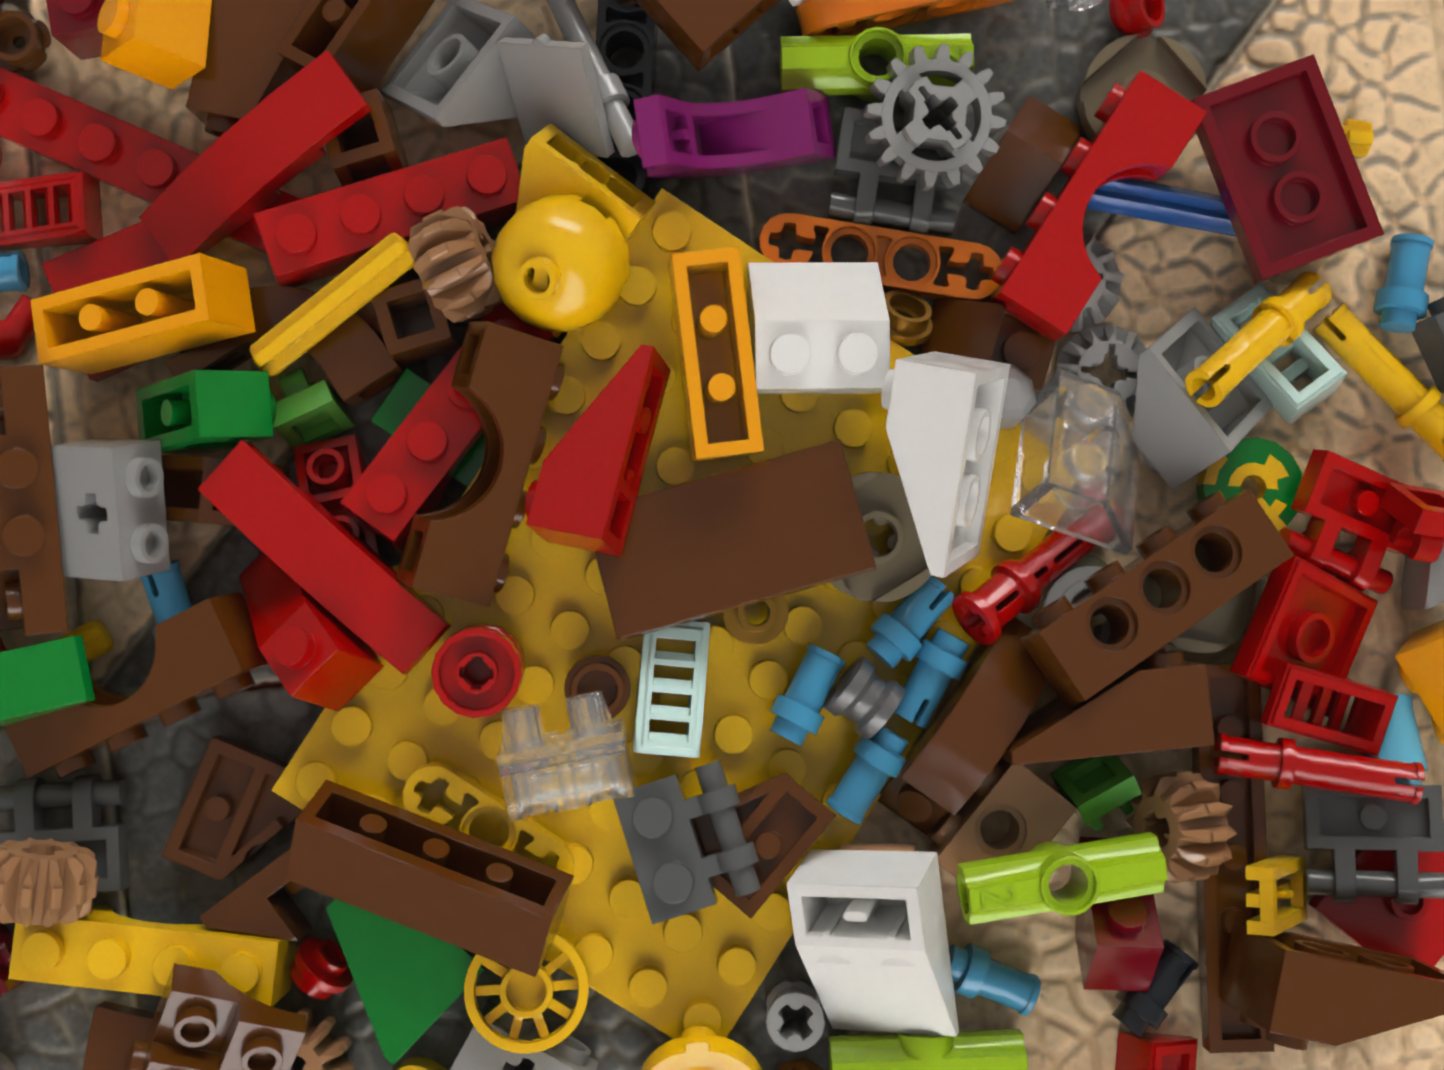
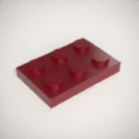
[1191,54,1384,284]

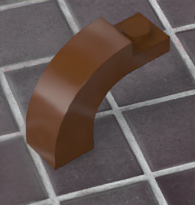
[165,286,405,408]
[878,617,1047,835]

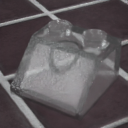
[1010,370,1141,555]

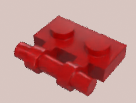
[1279,449,1411,594]

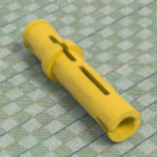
[1185,271,1332,407]
[1312,302,1444,463]

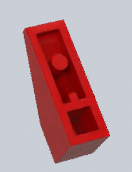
[525,344,671,557]
[239,552,384,712]

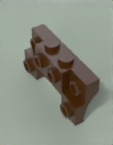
[0,365,68,636]
[124,963,306,1070]

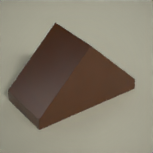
[962,95,1082,235]

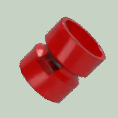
[431,622,526,718]

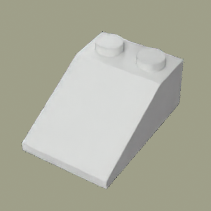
[881,351,1010,578]

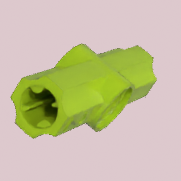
[779,26,974,102]
[955,832,1168,925]
[828,1029,1028,1070]

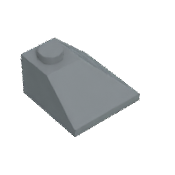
[380,0,536,127]
[1132,307,1273,490]

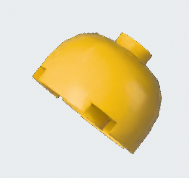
[491,194,630,332]

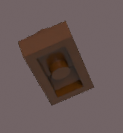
[919,298,1056,394]
[199,849,312,941]

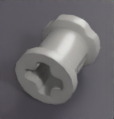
[766,979,825,1052]

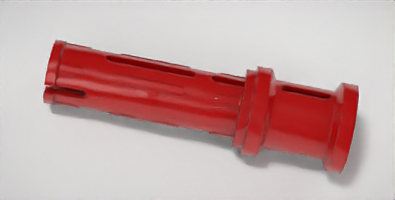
[952,498,1122,645]

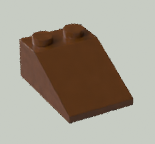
[1001,649,1215,765]
[1219,921,1444,1050]

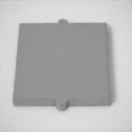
[497,33,615,158]

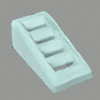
[1210,282,1347,425]
[632,621,710,758]

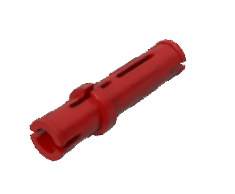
[1213,733,1425,805]

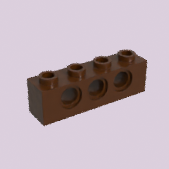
[1020,489,1294,705]

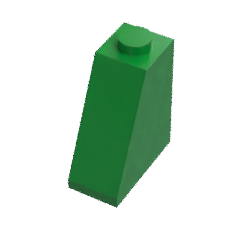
[326,899,486,1065]

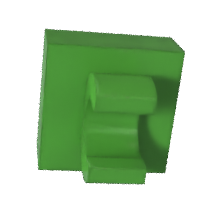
[273,367,355,447]
[1050,755,1142,832]

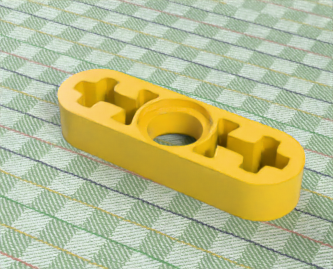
[403,762,574,875]

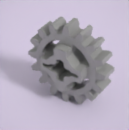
[863,44,1007,191]

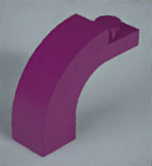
[632,88,836,178]

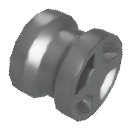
[823,656,905,740]

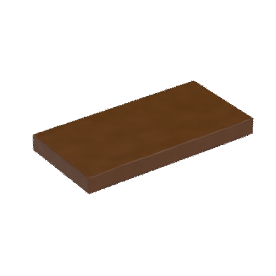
[595,439,877,641]

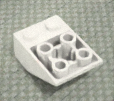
[787,849,959,1037]

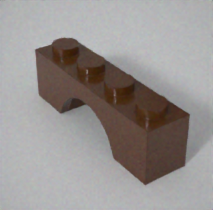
[325,88,463,366]
[396,321,564,607]
[4,592,269,779]

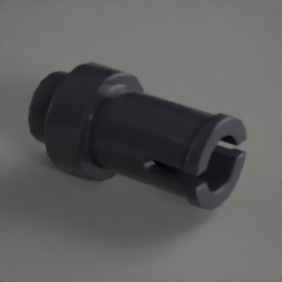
[1112,939,1199,1038]

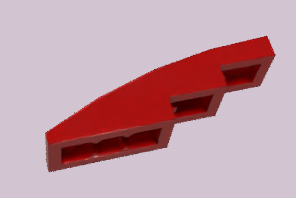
[139,50,373,261]
[197,440,451,675]

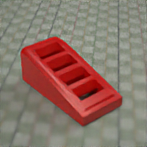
[0,171,103,250]
[1260,660,1399,757]

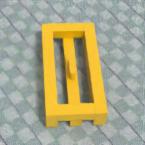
[1245,854,1307,937]

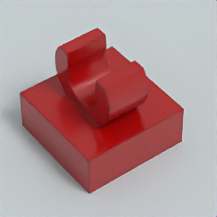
[1379,482,1444,563]

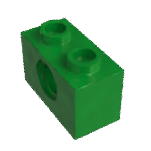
[135,370,277,454]

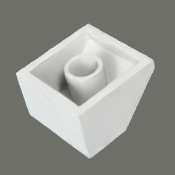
[747,262,890,394]

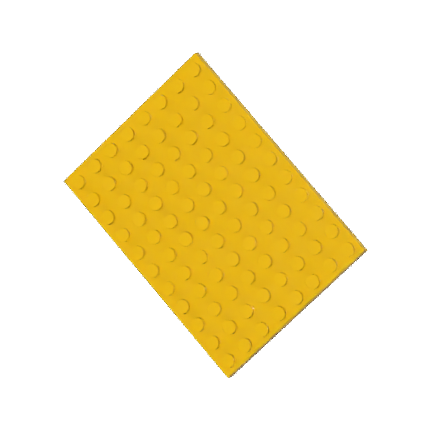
[271,188,1088,1039]

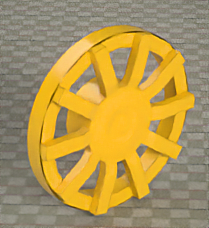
[464,933,589,1054]

